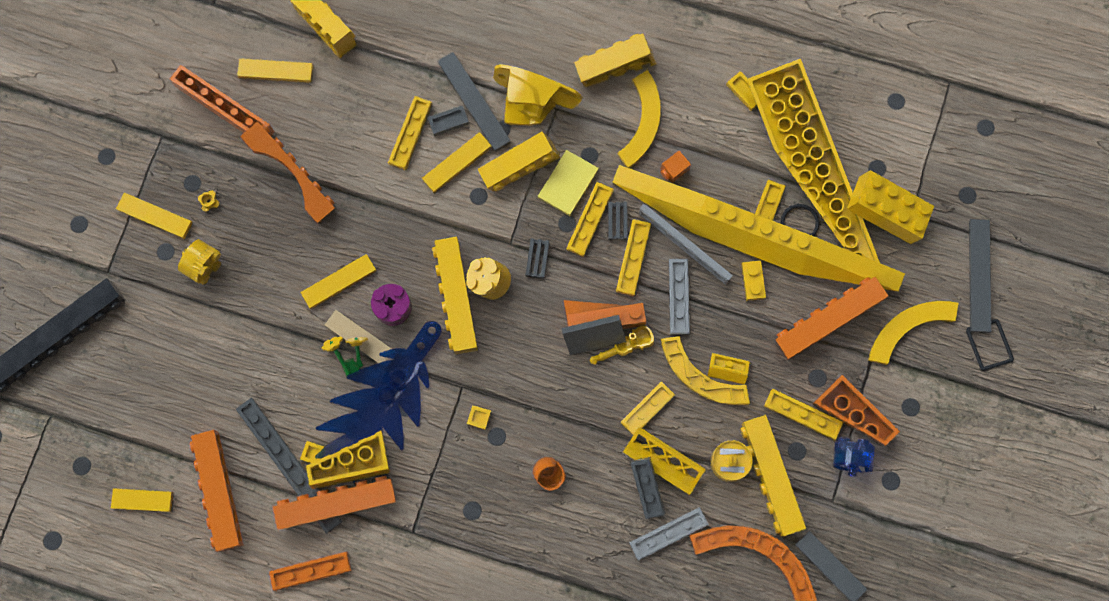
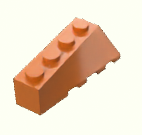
[564,300,646,329]

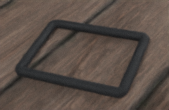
[966,319,1014,371]

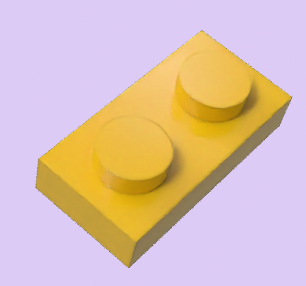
[741,260,766,301]

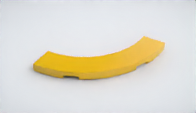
[617,69,660,168]
[868,301,959,365]
[661,336,750,405]

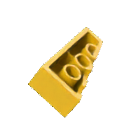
[290,0,356,58]
[478,131,561,192]
[306,431,390,489]

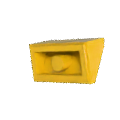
[707,353,750,384]

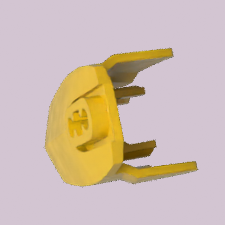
[493,64,583,126]

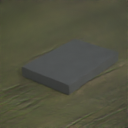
[562,315,626,355]

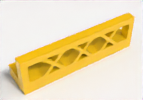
[623,427,706,495]

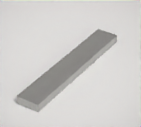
[639,204,733,284]

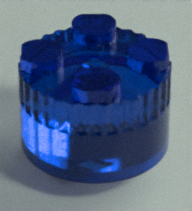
[833,437,875,477]

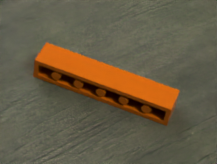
[170,65,274,136]
[775,277,888,360]
[190,430,244,552]
[272,476,396,530]

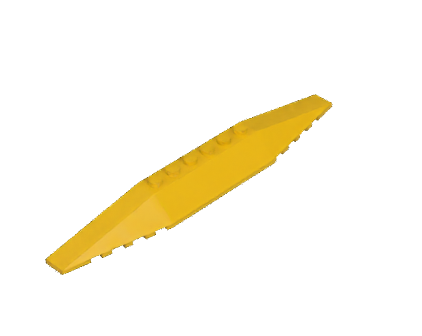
[612,165,905,292]

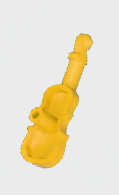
[590,326,654,365]

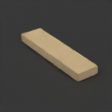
[325,310,398,369]

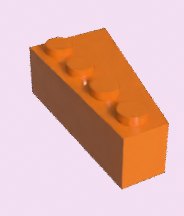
[812,375,900,446]

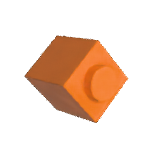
[661,150,691,183]

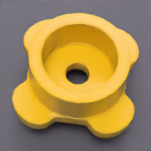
[198,190,220,212]

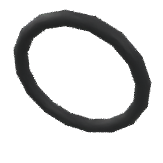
[781,204,820,236]

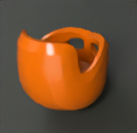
[533,457,566,491]

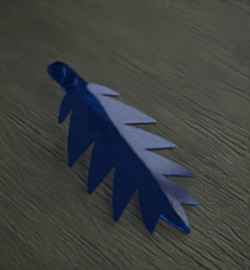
[315,321,442,484]

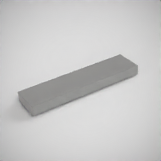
[669,259,690,335]
[629,507,709,561]

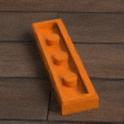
[269,552,352,591]

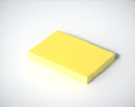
[538,150,599,216]

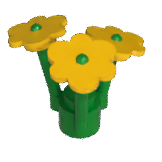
[321,336,368,378]

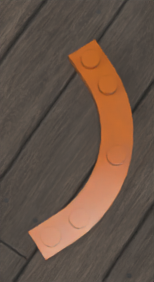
[689,526,817,601]

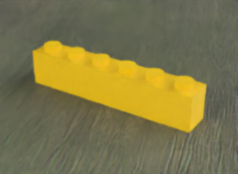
[432,236,478,355]
[740,415,806,537]

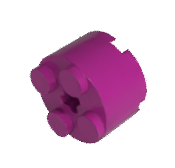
[371,284,412,326]

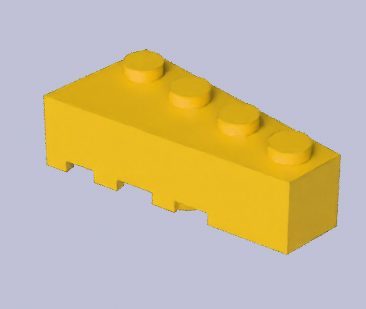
[574,33,657,87]

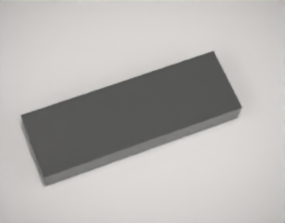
[630,457,666,519]

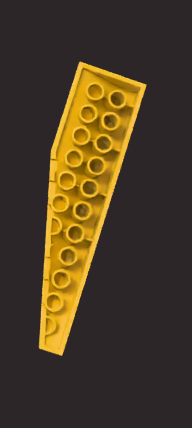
[747,58,880,263]

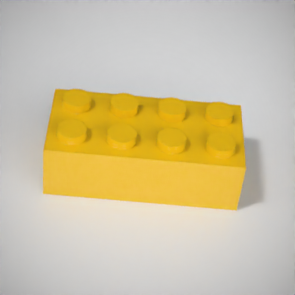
[847,170,934,244]

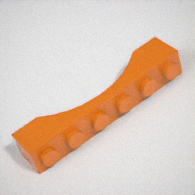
[240,121,335,224]

